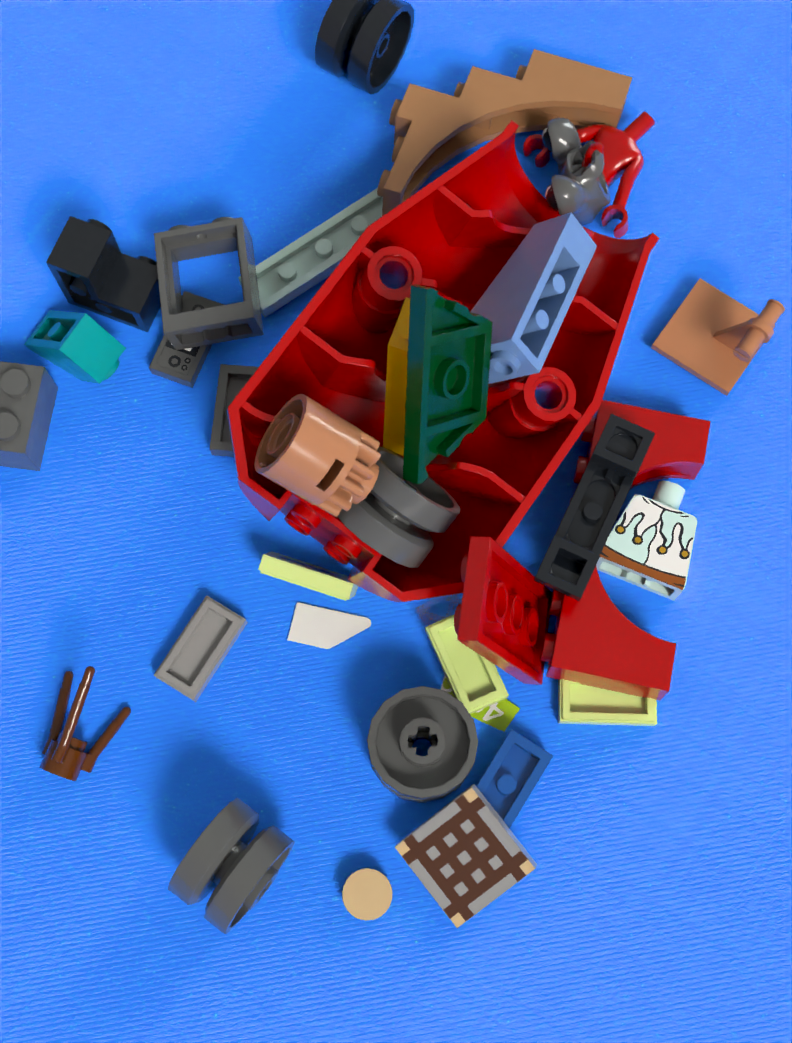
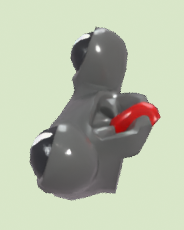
[542,117,611,226]

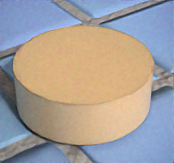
[342,868,393,921]

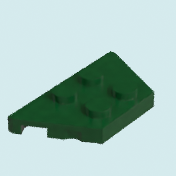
[403,284,493,485]

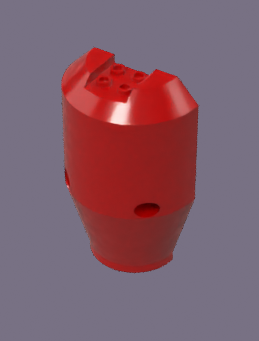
[227,120,660,602]

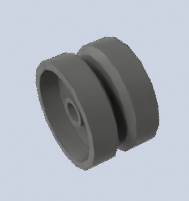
[337,446,461,568]
[367,686,478,803]
[168,798,295,934]

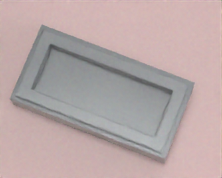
[153,595,248,702]

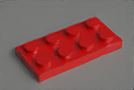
[454,536,552,685]

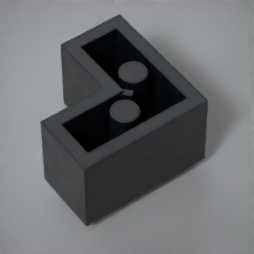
[46,216,161,332]

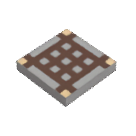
[395,784,537,928]

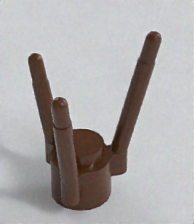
[40,666,131,781]

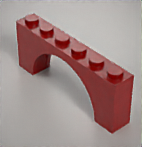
[540,400,711,701]

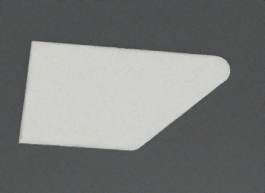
[287,602,371,649]

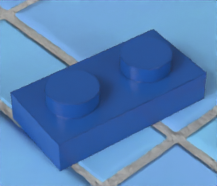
[476,729,554,829]

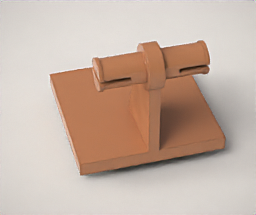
[651,278,785,396]

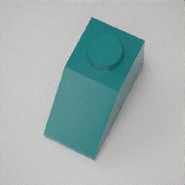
[24,310,126,384]

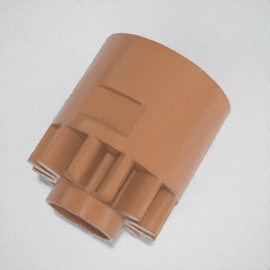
[254,394,381,517]

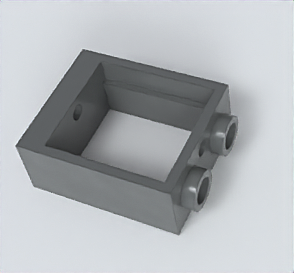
[154,217,264,350]

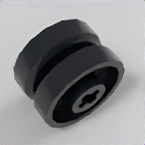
[315,0,414,94]

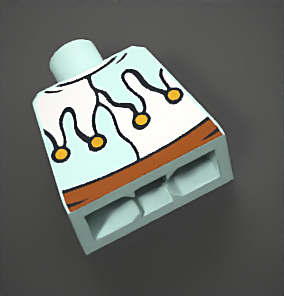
[596,481,697,601]

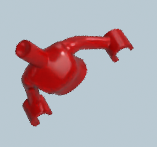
[523,111,655,238]

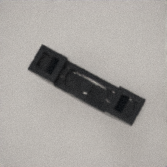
[534,414,655,601]

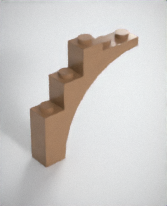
[377,49,633,216]

